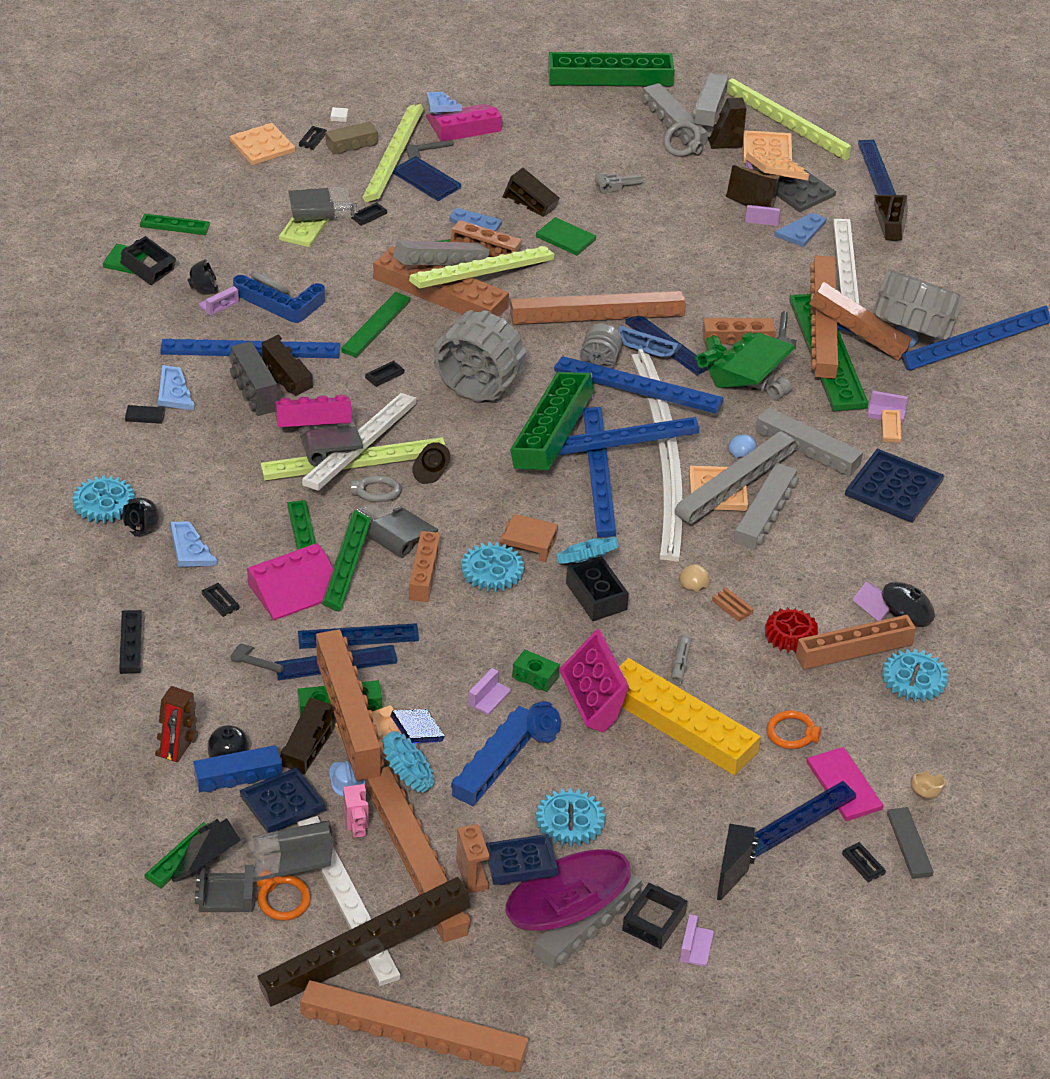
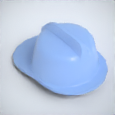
[329,760,365,796]

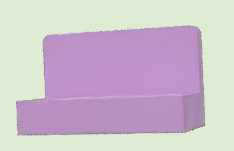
[745,205,780,226]
[199,286,239,316]
[867,391,908,423]
[853,581,893,621]
[468,668,511,715]
[680,914,714,966]

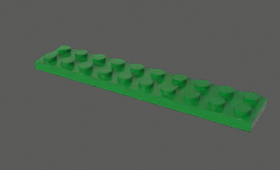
[789,294,869,411]

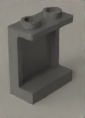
[195,865,254,912]

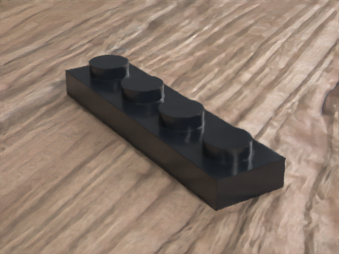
[119,610,142,674]

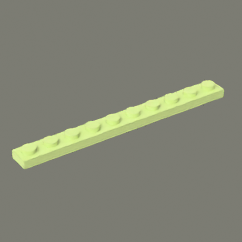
[727,78,851,160]
[362,104,424,202]
[409,246,555,289]
[261,437,446,481]

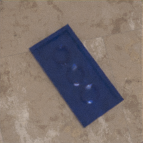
[392,156,461,201]

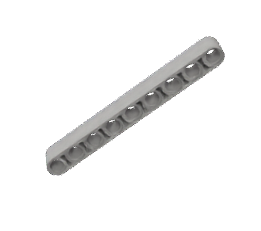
[674,431,797,524]

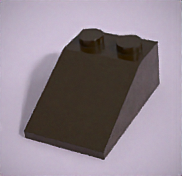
[726,165,780,208]

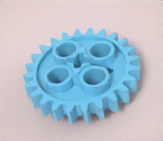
[72,475,135,524]
[556,537,619,564]
[461,542,524,592]
[882,649,948,702]
[382,731,435,793]
[536,788,605,847]

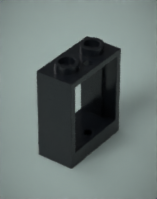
[120,236,176,285]
[622,883,688,949]

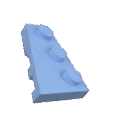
[427,92,462,114]
[157,365,195,410]
[170,522,217,567]

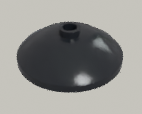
[882,582,935,626]

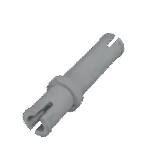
[670,635,691,685]

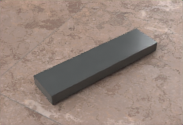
[887,807,934,879]

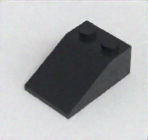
[171,818,241,882]
[717,823,758,900]

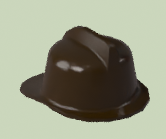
[412,442,450,484]

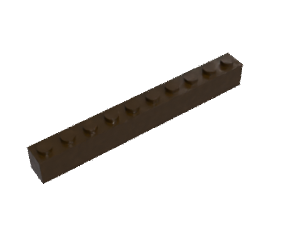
[257,876,471,1007]

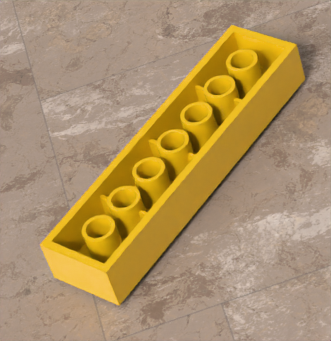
[619,658,761,776]

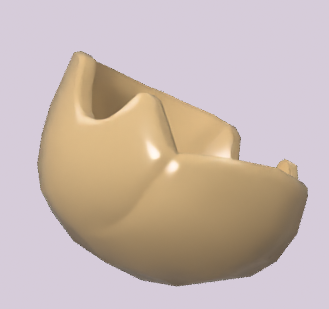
[679,564,710,592]
[911,770,945,799]

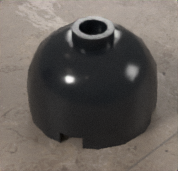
[188,259,219,295]
[122,498,159,536]
[208,725,250,758]

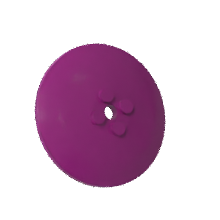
[505,849,631,931]

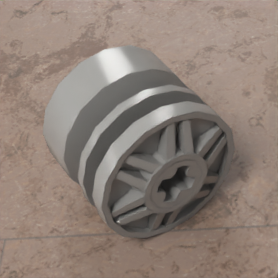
[580,323,622,368]

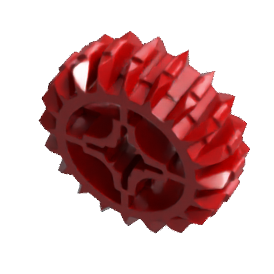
[765,607,818,654]

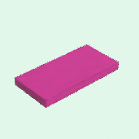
[806,747,884,821]

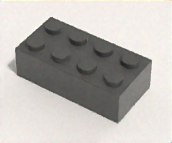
[229,341,277,416]

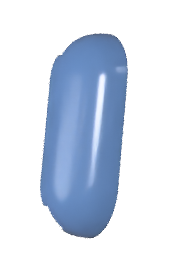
[618,325,682,357]

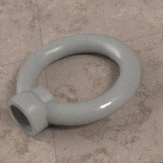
[664,121,704,156]
[251,272,289,295]
[351,476,401,502]

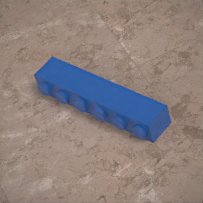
[451,706,532,807]

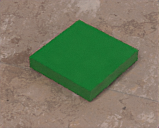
[103,243,148,274]

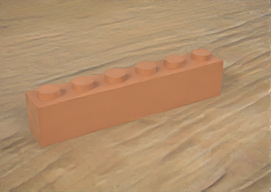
[810,282,912,360]
[796,615,916,669]

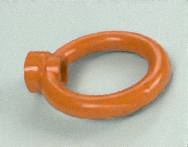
[767,710,821,749]
[257,872,311,921]

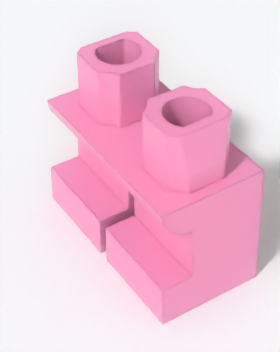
[343,784,368,838]

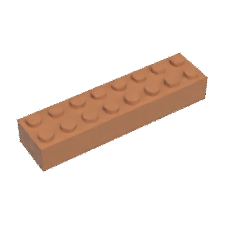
[373,246,509,317]
[316,629,384,781]

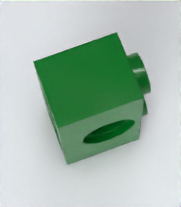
[512,649,560,692]

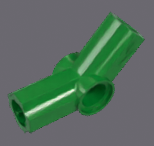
[696,335,727,368]

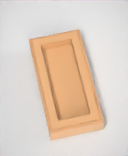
[881,409,901,443]

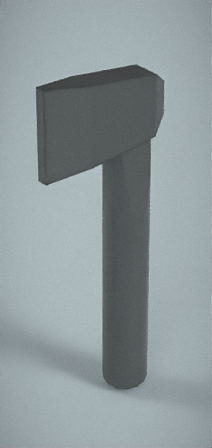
[406,140,453,160]
[776,311,797,350]
[231,643,284,673]

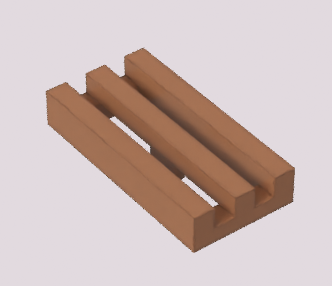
[712,587,754,622]

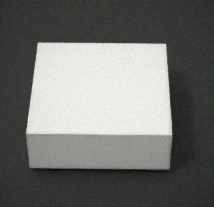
[331,107,348,122]

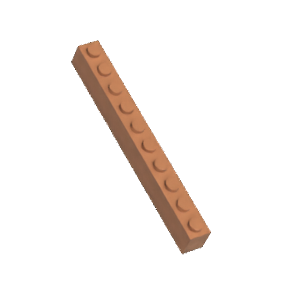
[810,255,838,379]
[510,291,685,324]
[365,766,471,943]
[300,980,529,1073]

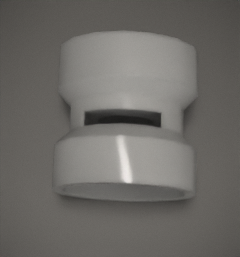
[767,377,792,401]

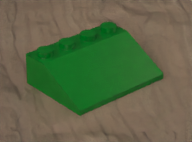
[709,332,795,388]

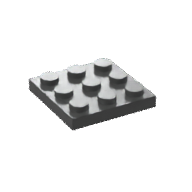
[776,169,836,212]

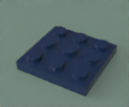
[239,767,326,834]
[485,834,558,885]

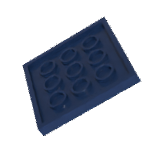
[845,448,944,523]

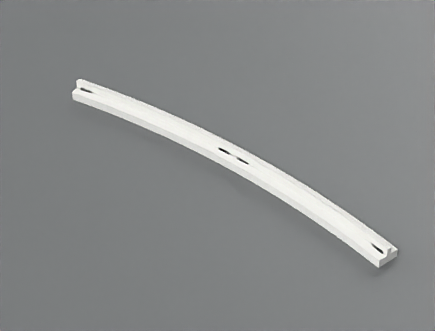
[631,349,683,562]

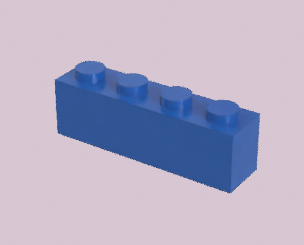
[193,745,282,793]

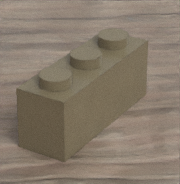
[325,121,378,155]

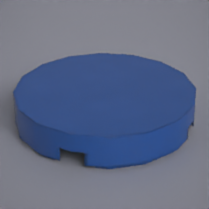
[527,701,561,743]

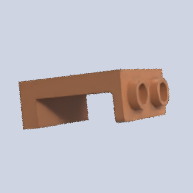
[500,514,558,562]
[456,824,489,893]

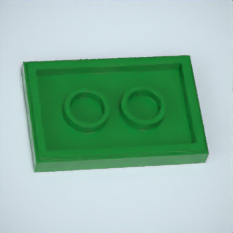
[536,217,596,256]

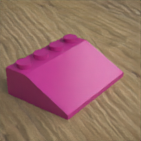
[426,104,502,141]
[275,394,352,427]
[247,543,333,621]
[559,628,629,732]

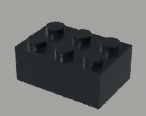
[566,556,629,621]

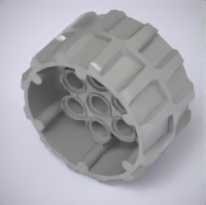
[873,271,963,339]
[434,310,526,403]

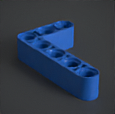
[233,275,325,323]

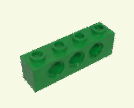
[297,680,382,717]

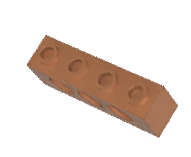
[450,220,522,257]
[702,318,775,345]
[409,531,440,602]

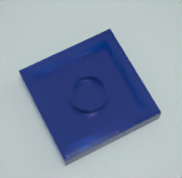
[390,709,445,743]

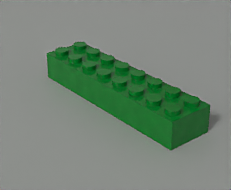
[548,52,675,86]
[510,372,594,471]

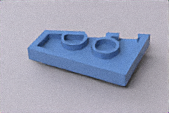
[449,208,502,231]
[774,213,827,247]

